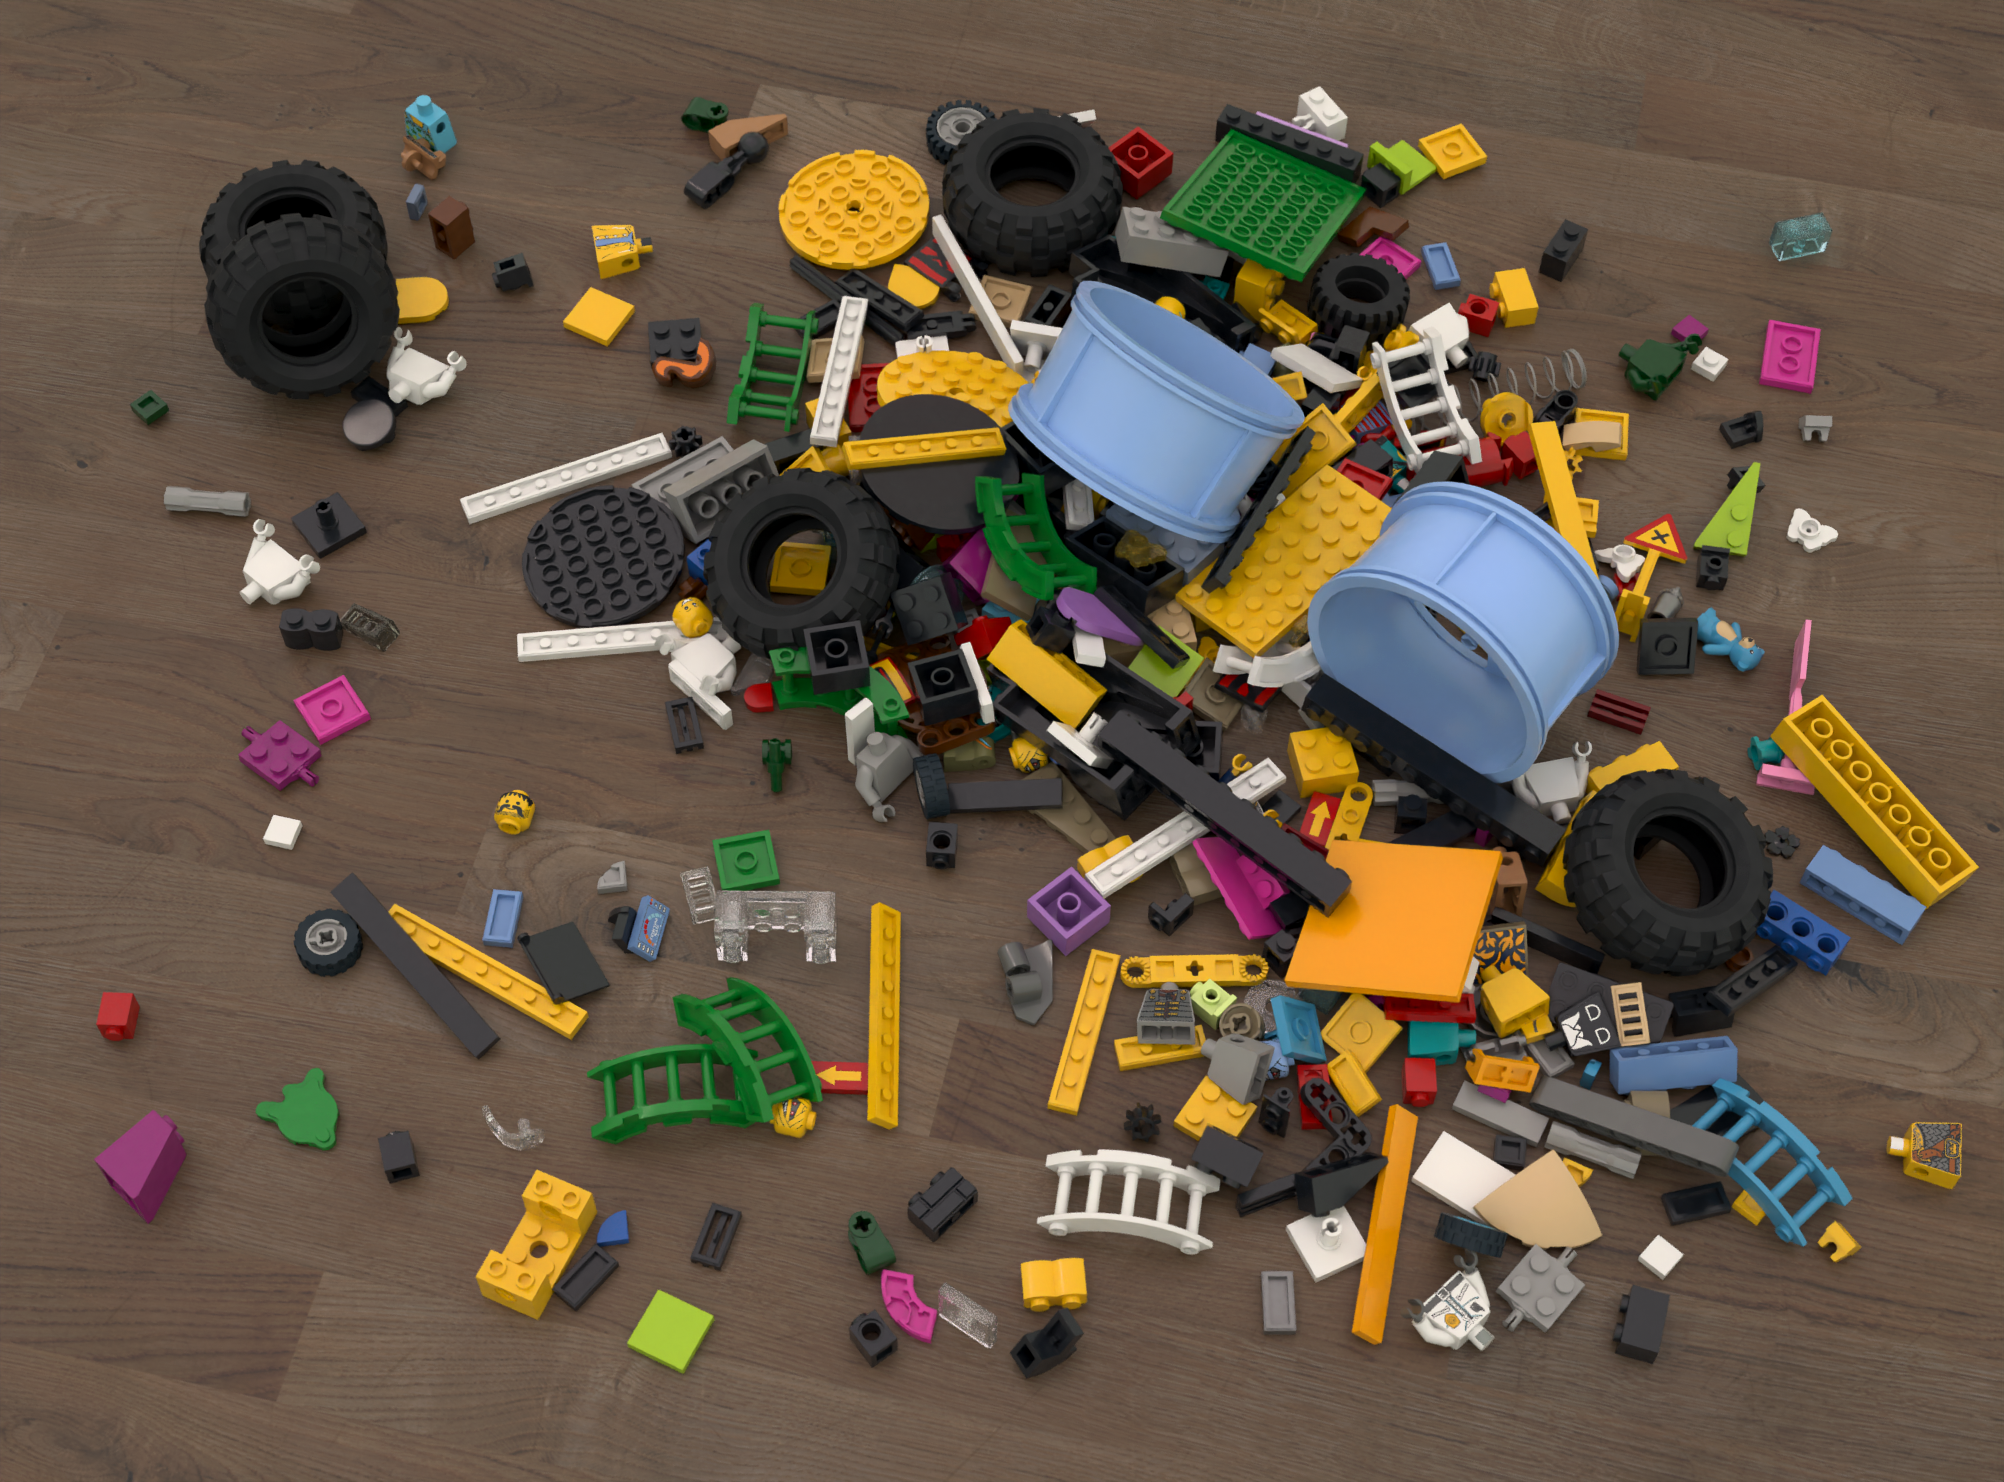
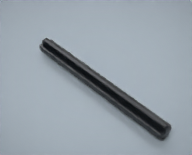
[789,255,904,347]

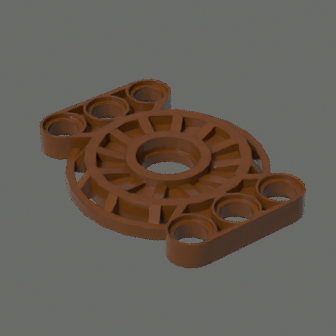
[877,634,996,755]

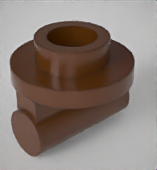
[678,576,708,600]

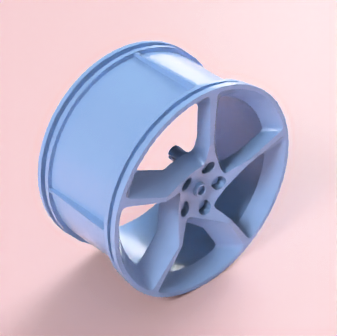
[1008,281,1305,543]
[1307,481,1619,783]

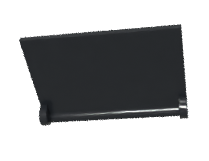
[517,921,610,1005]
[1670,1073,1764,1140]

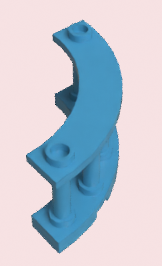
[1692,1078,1853,1247]

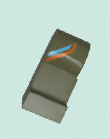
[943,736,996,772]

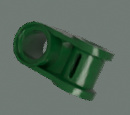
[681,97,729,133]
[848,1211,896,1275]

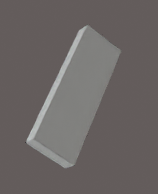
[1452,1081,1549,1147]

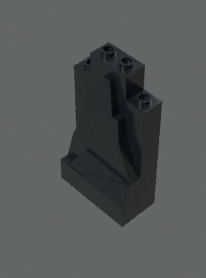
[1069,234,1256,353]
[986,641,1201,821]

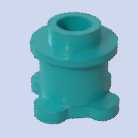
[1747,736,1785,770]

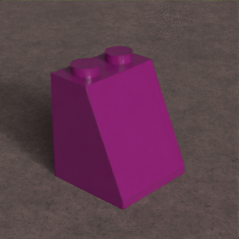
[938,527,992,606]
[94,1110,187,1224]

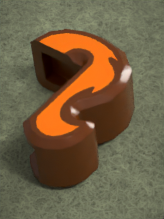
[652,338,716,389]

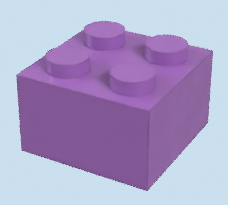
[1027,867,1111,956]

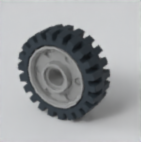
[926,100,997,165]

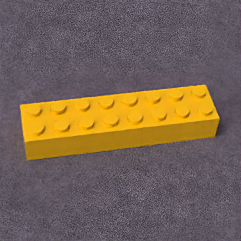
[1770,695,1979,910]

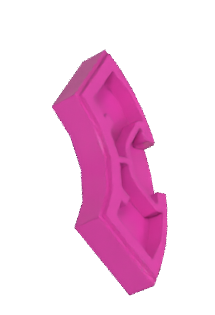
[881,1269,937,1344]

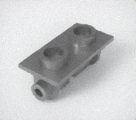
[1461,1032,1528,1063]

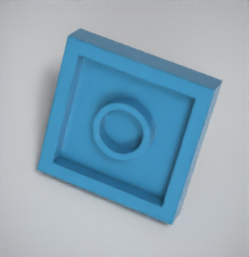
[1264,995,1327,1064]

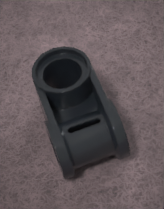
[1533,390,1578,436]

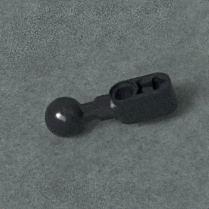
[684,132,769,209]

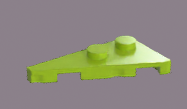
[1693,462,1761,557]

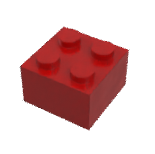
[1109,127,1174,199]

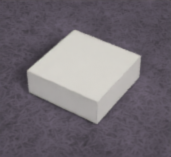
[263,815,302,850]
[1638,1235,1684,1280]

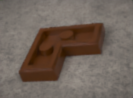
[1337,206,1409,248]

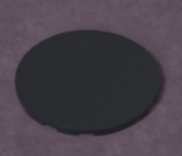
[858,394,1019,535]
[522,485,685,628]

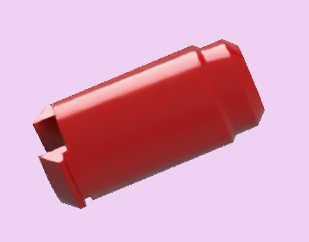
[1406,432,1513,487]

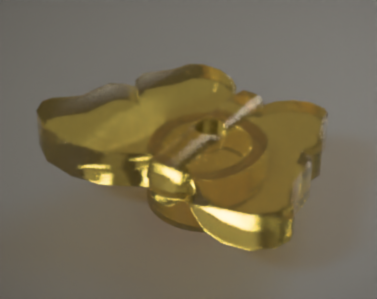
[1115,530,1167,568]
[1288,614,1309,648]

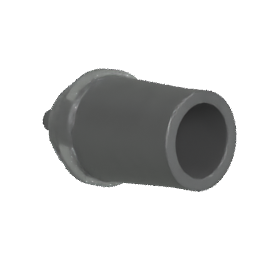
[1647,587,1684,619]

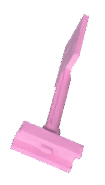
[1756,620,1815,795]

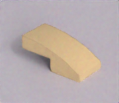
[1563,421,1622,452]

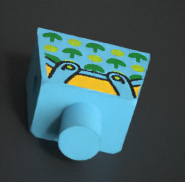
[405,95,457,153]

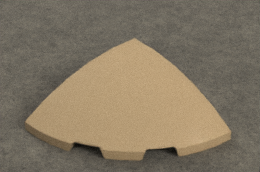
[1473,1149,1602,1250]

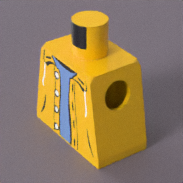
[592,225,653,279]

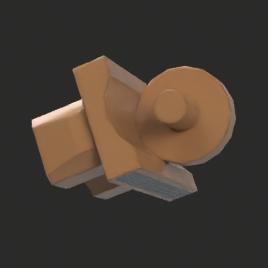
[401,135,446,180]

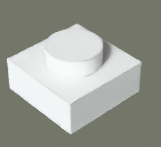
[1691,347,1728,381]

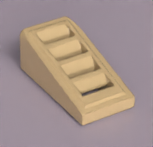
[1611,982,1650,1047]

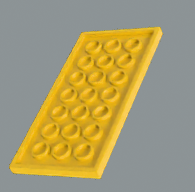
[1175,464,1392,658]

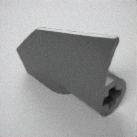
[997,940,1053,1026]

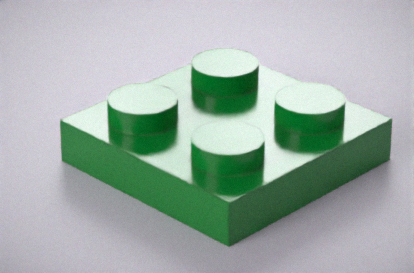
[712,830,780,895]

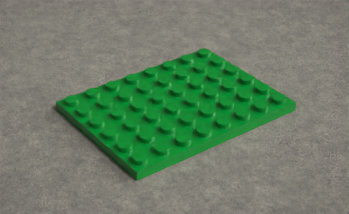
[1160,129,1366,282]

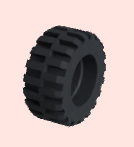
[1307,253,1410,348]

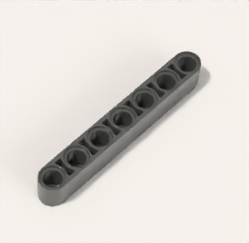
[1529,1076,1739,1177]

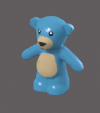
[1697,607,1765,672]

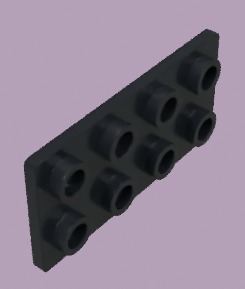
[1548,962,1674,1047]

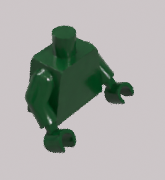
[1618,334,1703,401]

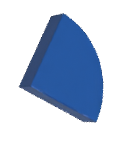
[597,1210,629,1247]

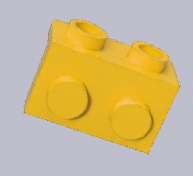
[1257,299,1318,345]

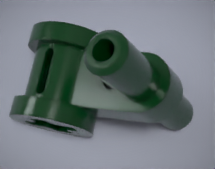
[762,738,792,792]

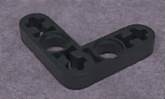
[1300,1078,1372,1171]

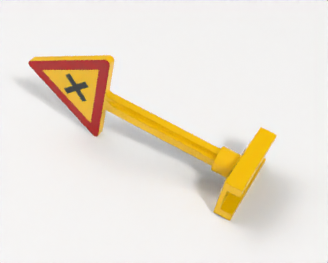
[1615,514,1687,643]

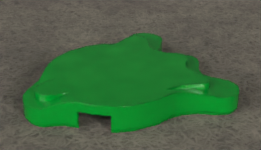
[256,1068,340,1151]

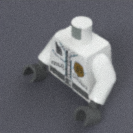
[1400,1249,1494,1351]

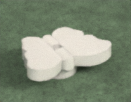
[1786,509,1838,553]
[1594,545,1645,582]

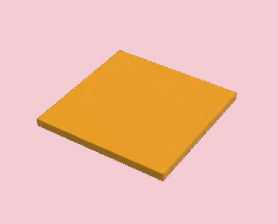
[1284,840,1503,1003]

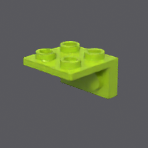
[1367,140,1437,195]

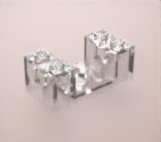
[714,890,838,964]

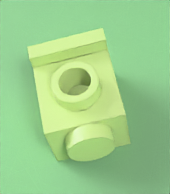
[1190,979,1237,1031]

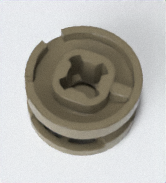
[1219,1003,1265,1041]

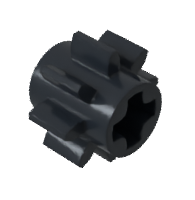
[1468,351,1502,382]
[669,426,703,458]
[1124,1102,1162,1143]

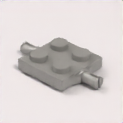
[1496,1244,1585,1333]

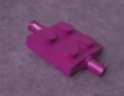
[238,720,321,791]

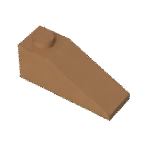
[708,114,788,161]

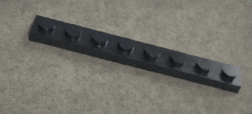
[1201,426,1316,594]

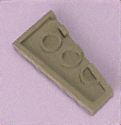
[1021,761,1117,854]

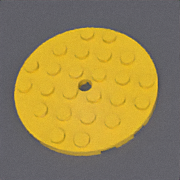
[778,150,930,270]
[876,350,1028,427]

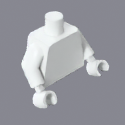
[1408,303,1469,368]
[386,327,467,405]
[240,519,320,605]
[654,633,741,697]
[1511,741,1592,824]

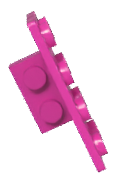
[1192,837,1290,940]

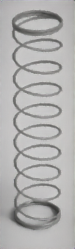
[1397,349,1587,436]

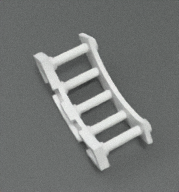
[1370,327,1482,474]
[1213,615,1322,687]
[1037,1150,1220,1255]

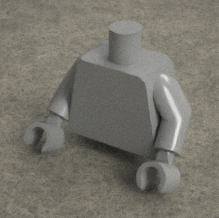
[855,732,923,822]

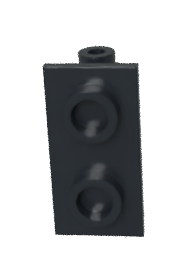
[1258,1087,1293,1138]

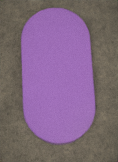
[1056,588,1144,646]

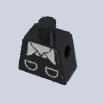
[1543,992,1621,1057]

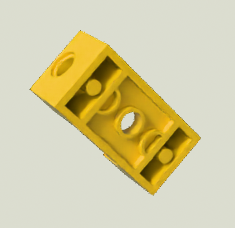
[476,1170,597,1320]

